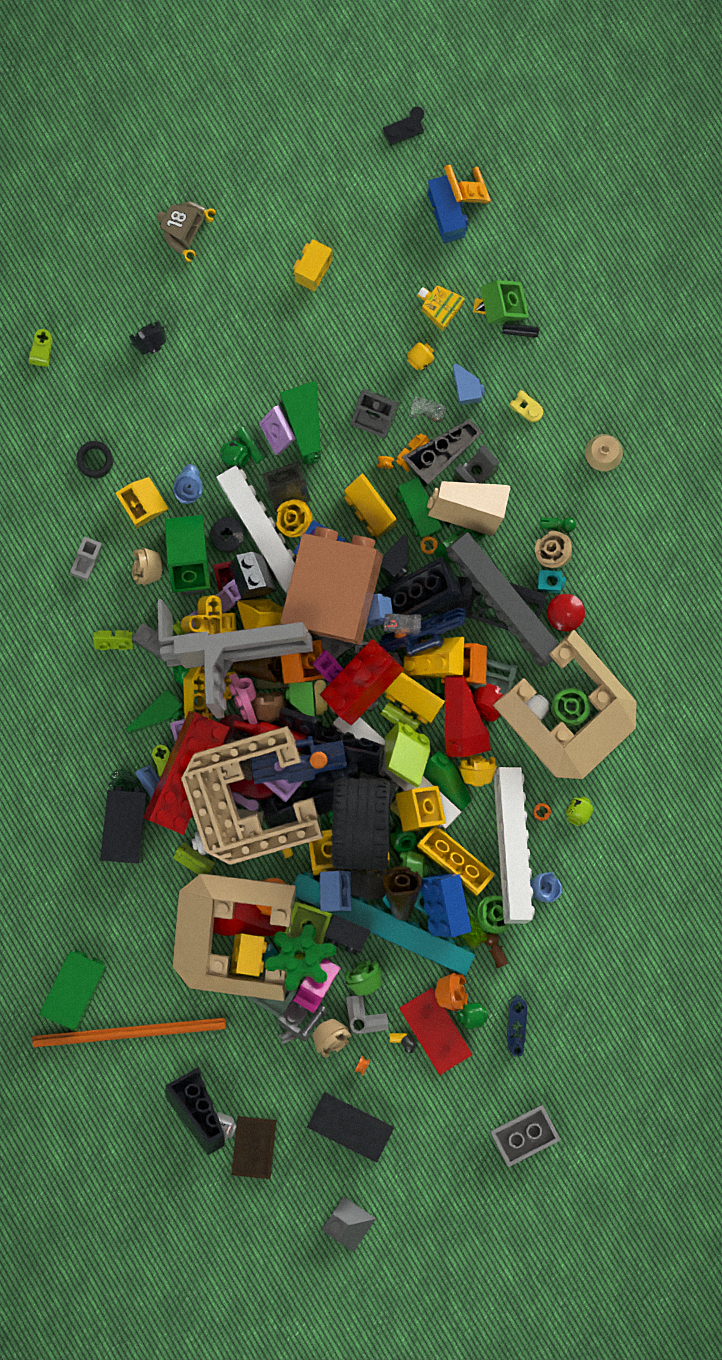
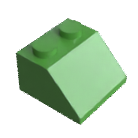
[480,280,529,324]
[286,682,315,717]

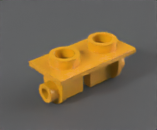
[395,433,430,473]

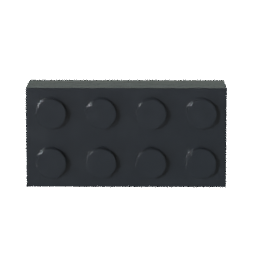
[307,1092,395,1163]

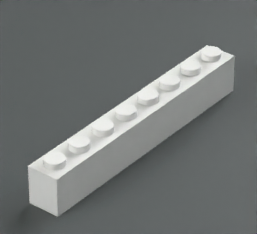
[216,466,296,596]
[333,717,461,830]
[494,767,534,924]

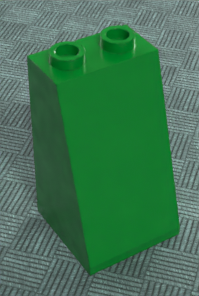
[280,380,321,465]
[165,515,210,593]
[39,949,107,1031]

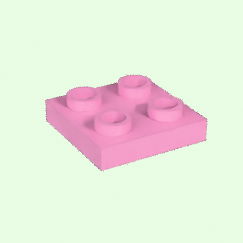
[228,673,258,724]

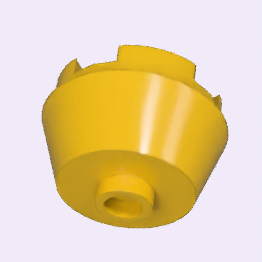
[276,499,313,537]
[459,755,497,787]

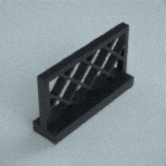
[470,582,547,630]

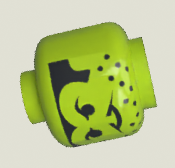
[565,796,594,826]

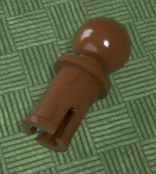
[484,932,508,968]

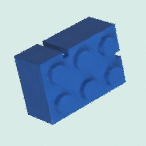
[427,175,469,244]
[420,873,471,937]

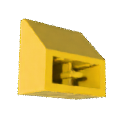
[115,477,169,529]

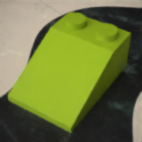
[385,721,430,788]

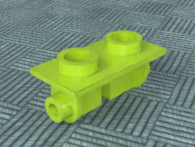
[93,630,133,650]
[173,842,216,875]

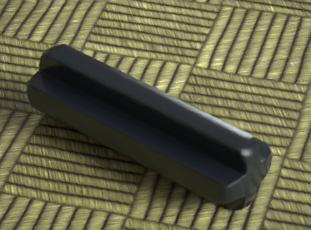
[502,323,539,338]

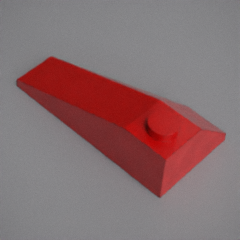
[445,676,491,757]
[213,902,287,936]

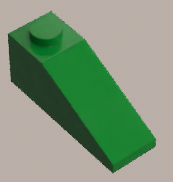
[125,689,184,734]
[423,750,472,811]

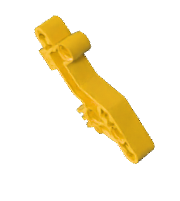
[181,595,237,719]

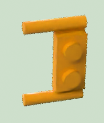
[444,165,491,204]

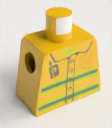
[417,286,465,331]

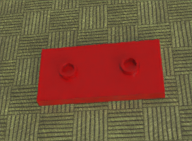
[399,988,473,1075]

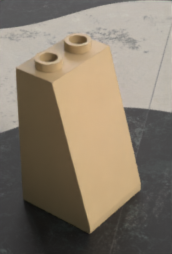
[427,481,510,536]

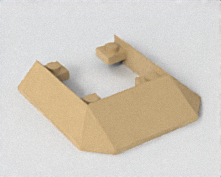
[493,630,636,779]
[181,726,323,865]
[173,874,296,1001]

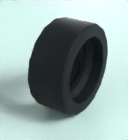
[76,441,113,479]

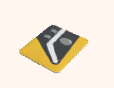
[473,298,486,315]

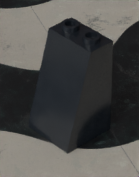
[100,786,148,864]

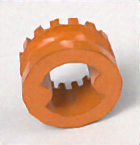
[533,803,551,821]
[354,1056,370,1075]

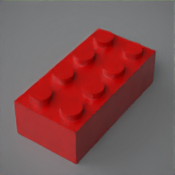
[320,639,404,726]

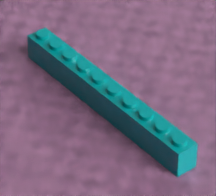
[293,872,476,976]

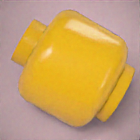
[407,343,435,370]

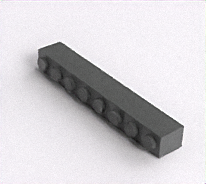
[446,532,559,667]

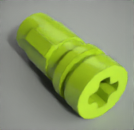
[381,702,421,731]

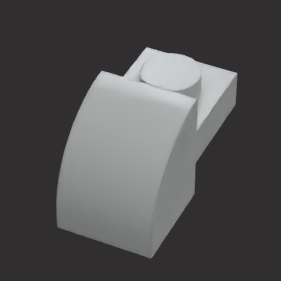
[70,536,102,582]

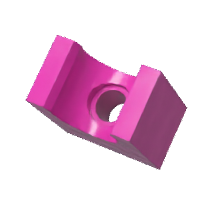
[293,959,340,1013]

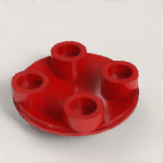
[547,594,585,632]

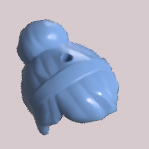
[173,464,203,504]
[530,872,563,903]

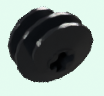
[210,517,244,553]

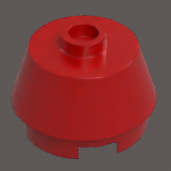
[473,684,503,722]

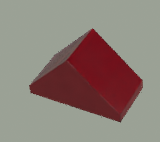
[213,561,234,592]

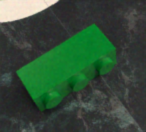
[396,477,442,541]

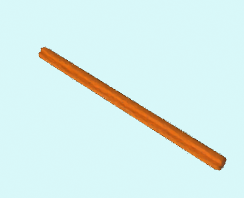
[32,1018,226,1047]

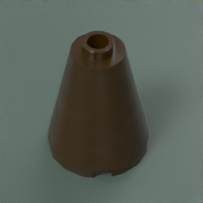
[231,656,283,683]
[383,866,422,920]

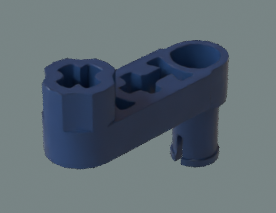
[507,995,527,1057]

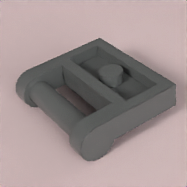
[277,1001,328,1042]

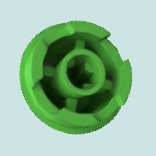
[552,688,590,726]
[400,850,429,878]
[475,895,511,934]
[344,960,382,996]

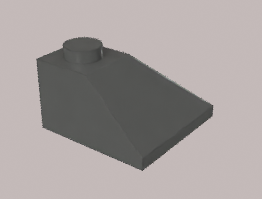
[322,1197,376,1251]

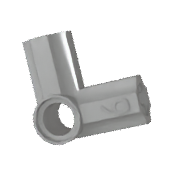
[346,995,389,1035]

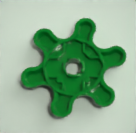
[264,924,336,991]

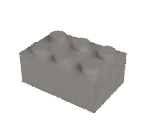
[489,1105,561,1167]

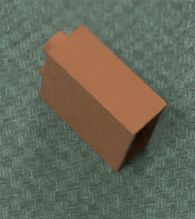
[280,527,383,645]

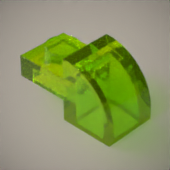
[460,911,488,950]

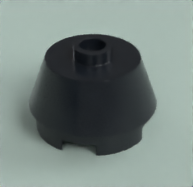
[129,320,167,355]

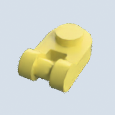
[509,390,543,423]
[313,680,327,715]

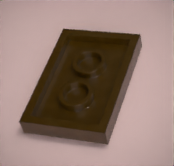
[231,1116,277,1179]

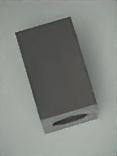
[454,444,500,484]

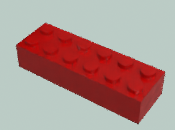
[143,711,230,835]

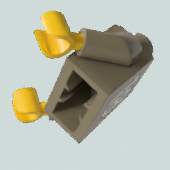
[157,201,216,262]

